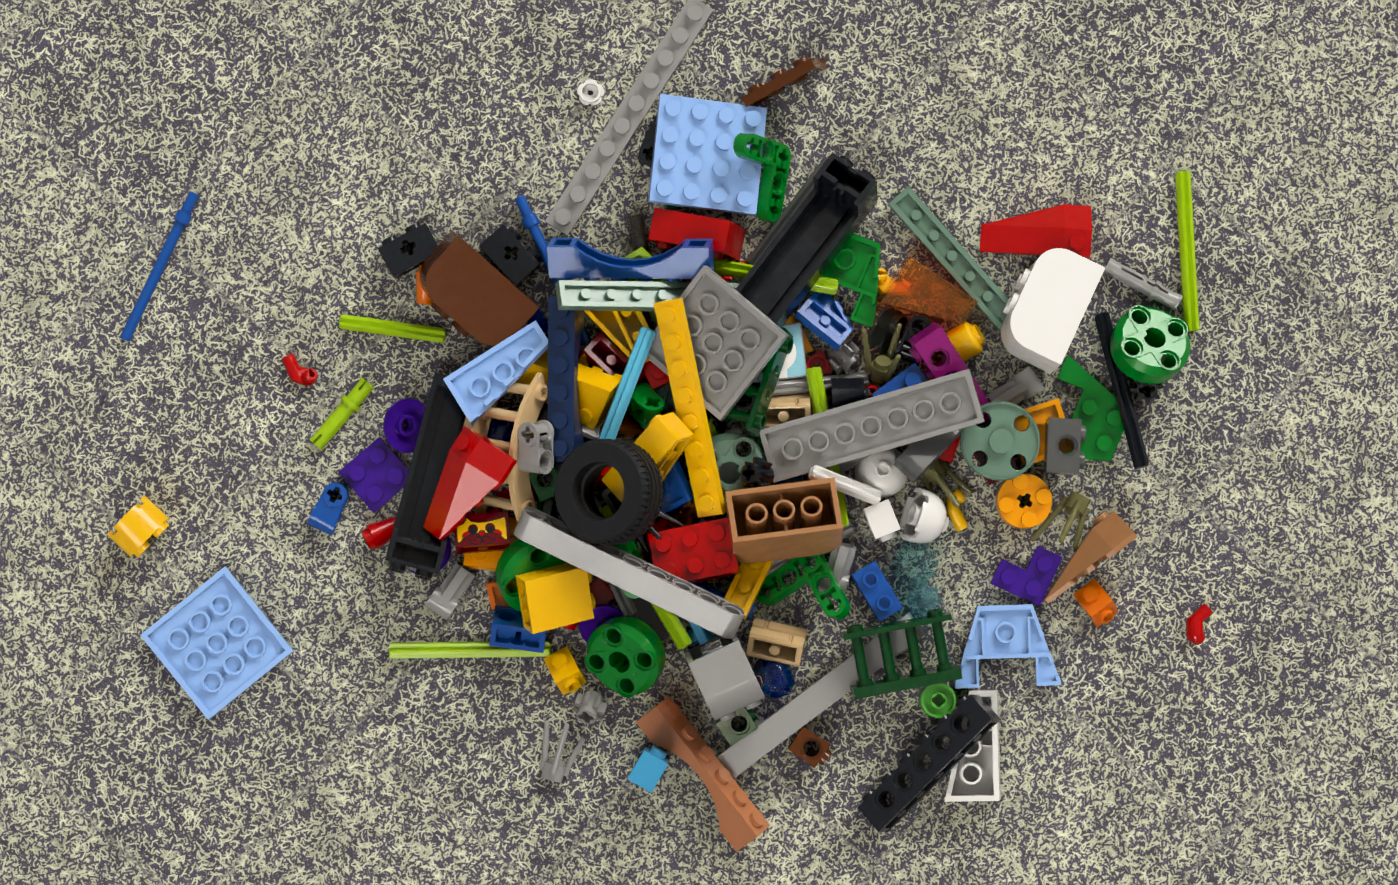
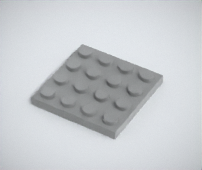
[647,265,789,421]

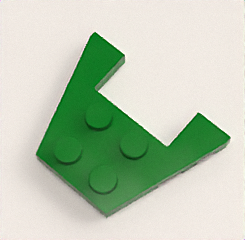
[821,234,881,329]
[1057,356,1124,461]

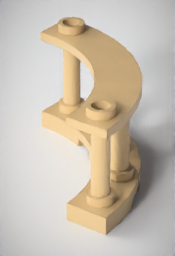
[463,372,548,522]

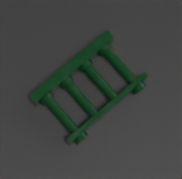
[705,327,793,437]
[840,609,962,700]

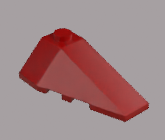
[979,204,1092,259]

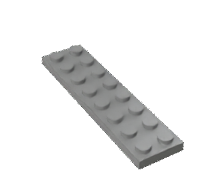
[759,369,985,483]

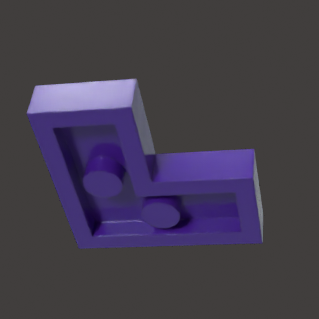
[990,546,1062,606]

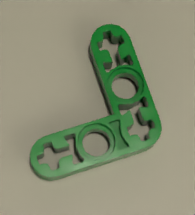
[733,133,791,222]
[756,554,850,620]

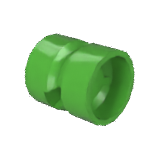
[919,683,957,718]

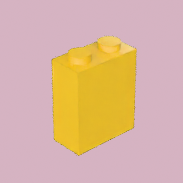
[516,563,596,634]

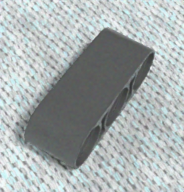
[893,429,961,483]

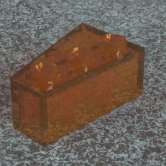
[877,257,978,325]

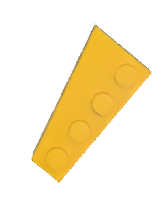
[515,349,622,431]

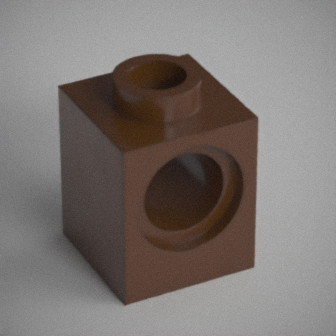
[788,726,831,767]

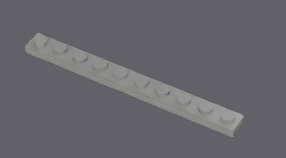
[545,0,714,236]

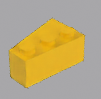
[601,412,694,502]

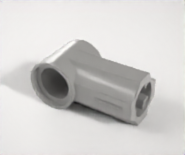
[987,366,1045,404]
[818,542,856,593]
[425,563,475,621]

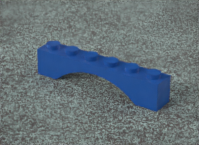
[547,238,715,282]

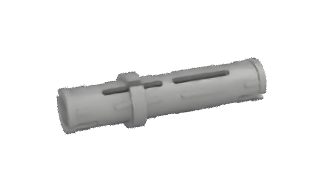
[1103,258,1183,311]

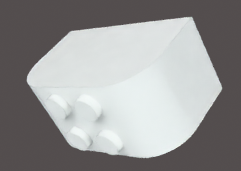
[1001,248,1105,374]

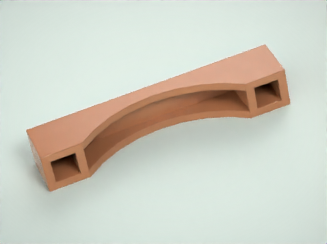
[636,696,770,852]

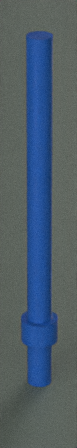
[120,191,199,342]
[514,195,592,346]

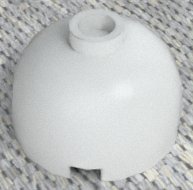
[854,448,907,498]
[899,488,949,544]

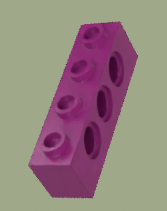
[908,322,990,427]

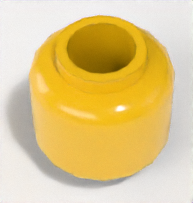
[946,322,986,362]

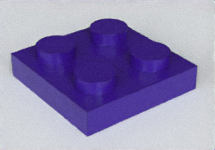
[339,437,409,513]

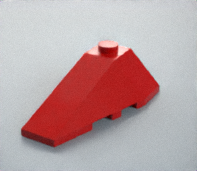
[423,426,517,541]

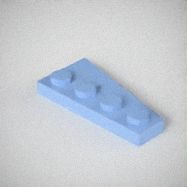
[443,320,548,426]

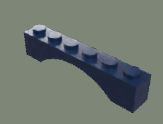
[548,297,584,463]

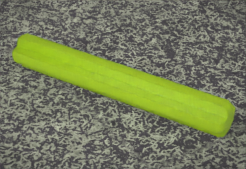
[339,314,446,343]

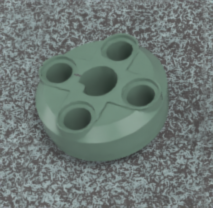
[960,401,1040,481]
[711,432,767,501]

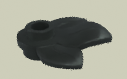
[868,307,907,355]

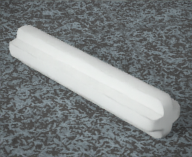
[808,465,882,505]

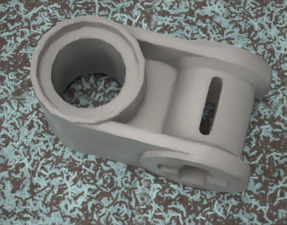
[517,420,554,474]

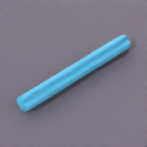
[598,327,655,439]

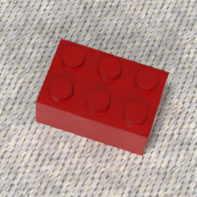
[647,517,741,584]

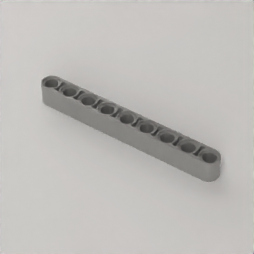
[514,507,745,639]
[716,612,926,778]

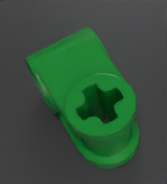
[626,382,665,429]

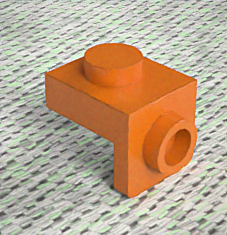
[1073,578,1118,627]

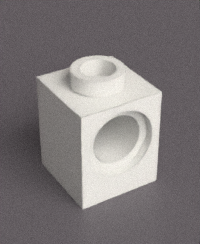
[862,499,901,542]

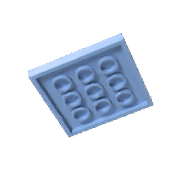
[648,94,767,216]
[140,566,294,720]

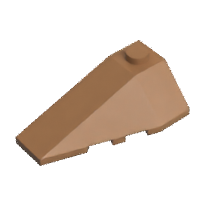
[1043,511,1137,604]

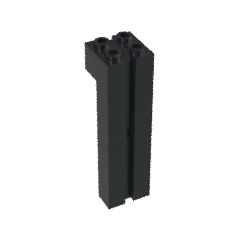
[735,152,878,328]
[384,373,466,581]

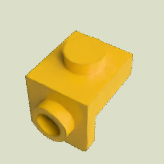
[544,646,586,695]

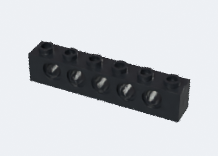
[858,695,1001,832]

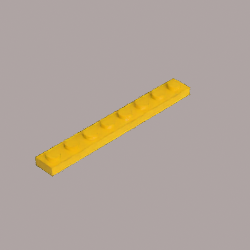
[653,297,726,518]

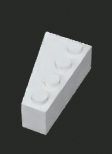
[944,690,1001,802]

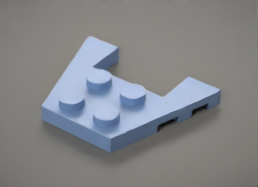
[954,604,1061,689]

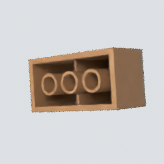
[725,477,843,563]

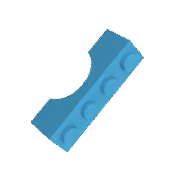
[627,744,669,793]

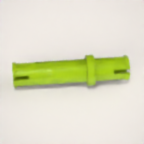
[309,377,375,450]

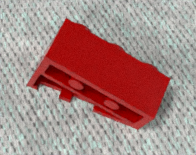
[648,208,746,261]

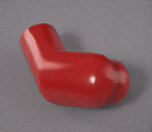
[1186,603,1213,645]

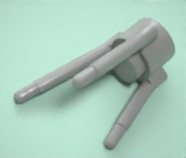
[539,720,585,783]

